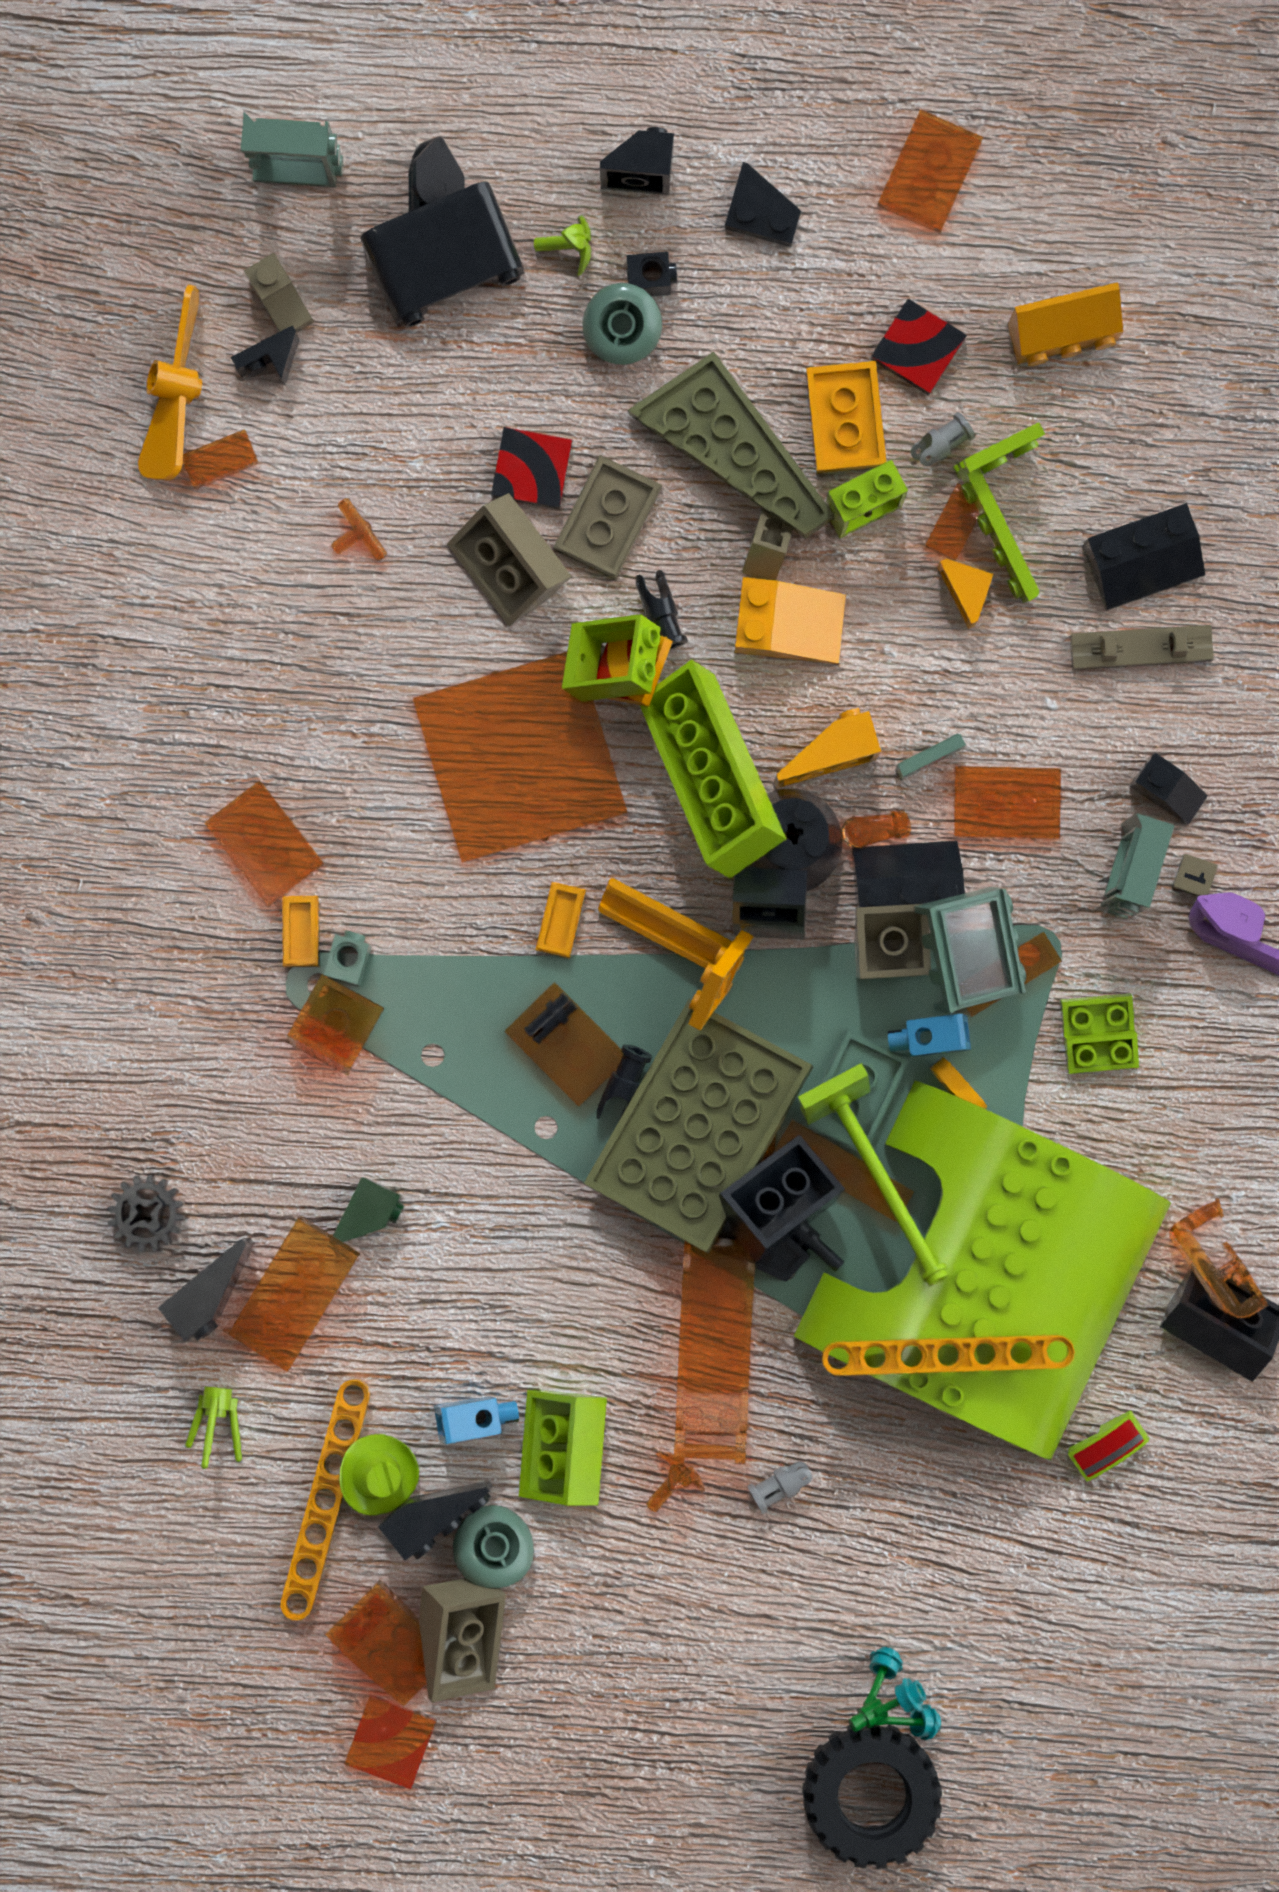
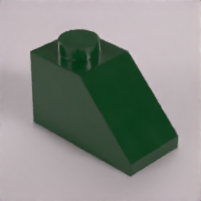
[331,1177,405,1244]

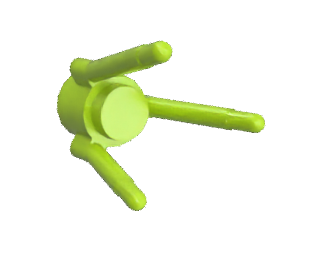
[185,1386,242,1469]

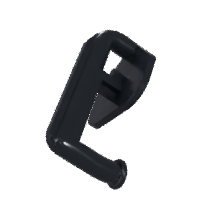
[408,137,465,212]

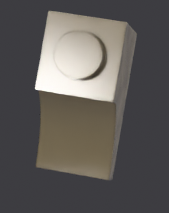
[244,253,314,332]
[741,509,792,581]

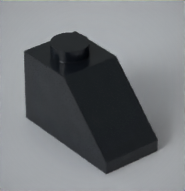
[1129,753,1208,825]

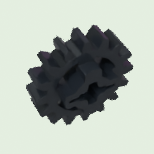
[107,1175,186,1252]

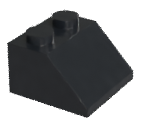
[600,127,674,195]

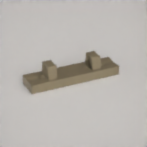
[1070,625,1214,670]

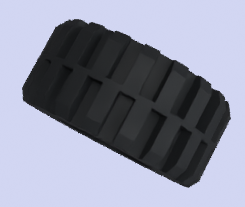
[802,1725,942,1869]

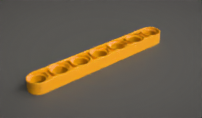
[821,1334,1075,1375]
[280,1379,370,1620]

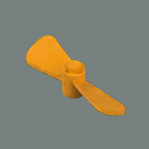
[138,284,202,481]

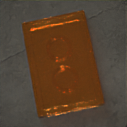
[877,109,984,234]
[953,766,1061,840]
[204,780,325,907]
[504,982,623,1107]

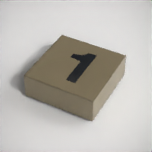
[1172,853,1218,897]

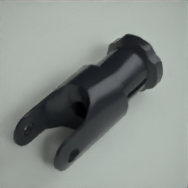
[635,570,688,650]
[596,1044,653,1119]

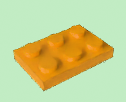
[806,361,887,474]

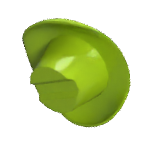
[339,1434,419,1516]

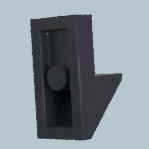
[231,325,299,385]

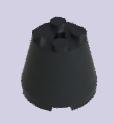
[746,788,843,891]

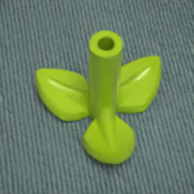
[534,215,592,276]

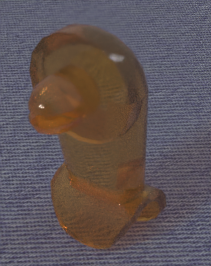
[841,810,911,848]

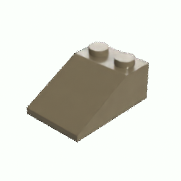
[419,1578,506,1702]

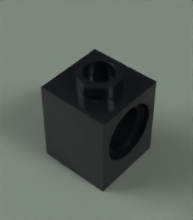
[626,252,677,297]

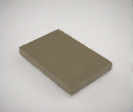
[553,455,662,580]

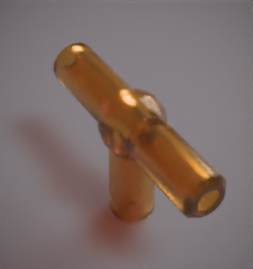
[331,498,387,561]

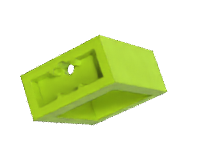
[825,459,908,539]
[562,614,660,701]

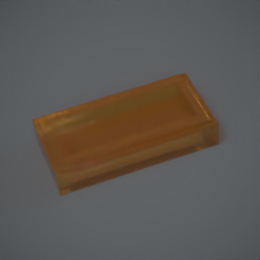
[183,429,259,489]
[924,483,980,561]

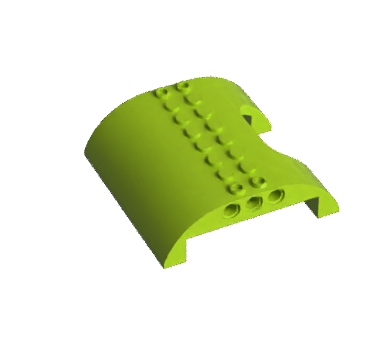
[793,1080,1171,1460]

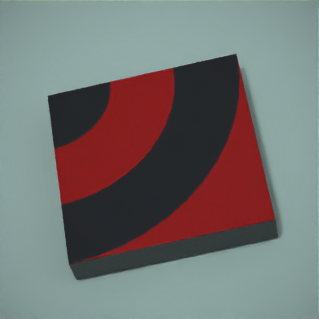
[870,299,967,396]
[491,427,573,510]

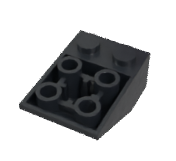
[732,867,807,940]
[378,1481,493,1561]

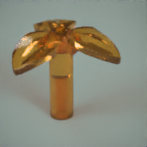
[646,1451,705,1512]

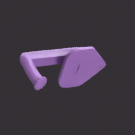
[1188,892,1279,975]

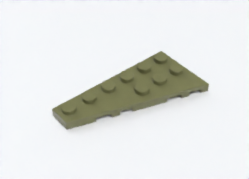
[628,351,835,539]

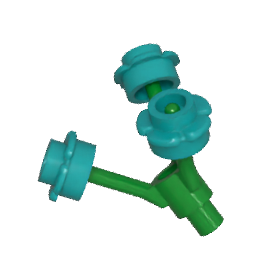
[848,1647,941,1741]

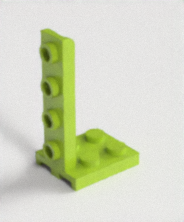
[953,422,1046,603]

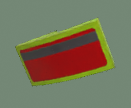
[1068,1410,1150,1482]

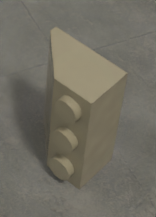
[447,493,572,627]

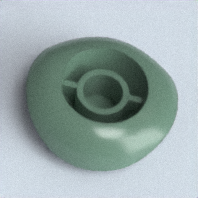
[582,283,662,365]
[453,1505,534,1588]

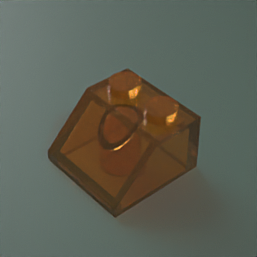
[286,974,384,1076]

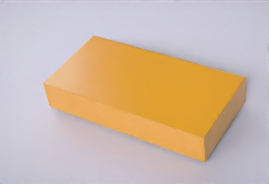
[535,882,586,959]
[282,896,319,967]

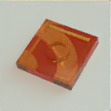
[344,1694,437,1789]

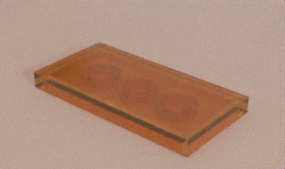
[228,1216,361,1372]

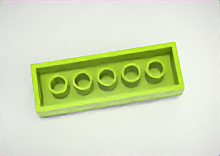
[640,659,786,878]

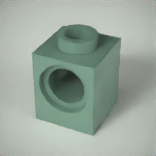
[323,930,372,986]

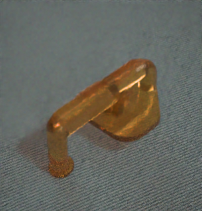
[1169,1197,1269,1318]

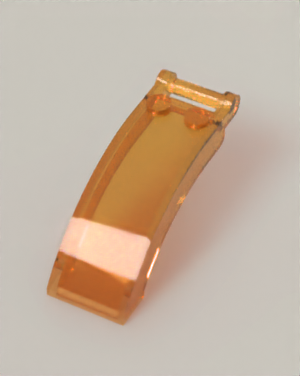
[674,1238,755,1464]

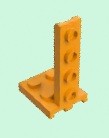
[598,877,754,1031]

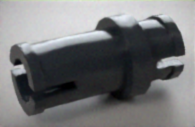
[524,992,578,1045]

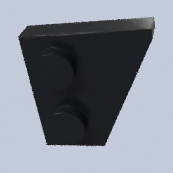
[725,162,801,247]

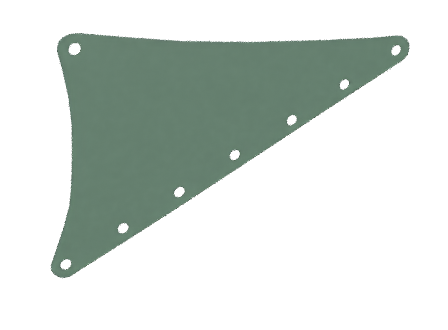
[286,925,1062,1316]

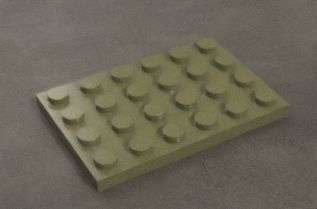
[584,999,813,1254]

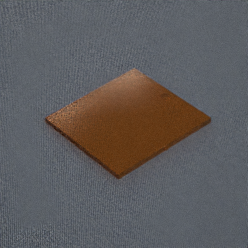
[413,652,628,863]

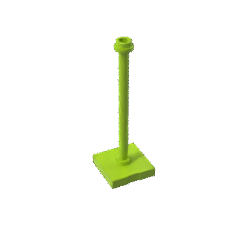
[798,1063,948,1286]

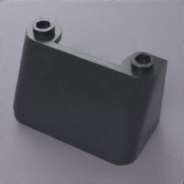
[360,181,525,328]

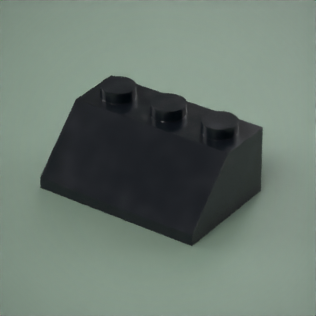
[1082,503,1205,611]
[852,840,965,911]
[718,1134,845,1263]
[1160,1257,1279,1382]

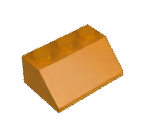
[1007,282,1123,366]

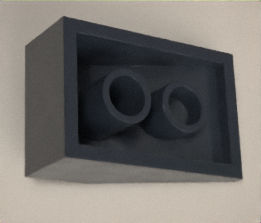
[158,1237,254,1341]

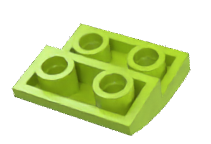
[1060,993,1139,1074]

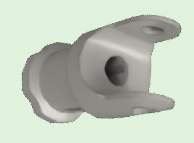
[911,412,975,466]
[747,1462,812,1514]

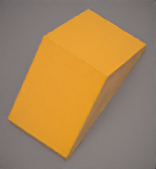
[937,558,993,630]

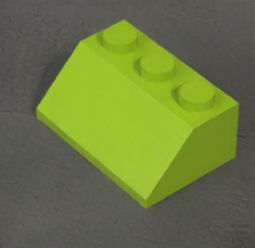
[518,1390,607,1506]

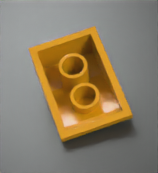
[734,577,846,664]
[774,708,881,789]

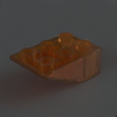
[325,1578,427,1707]

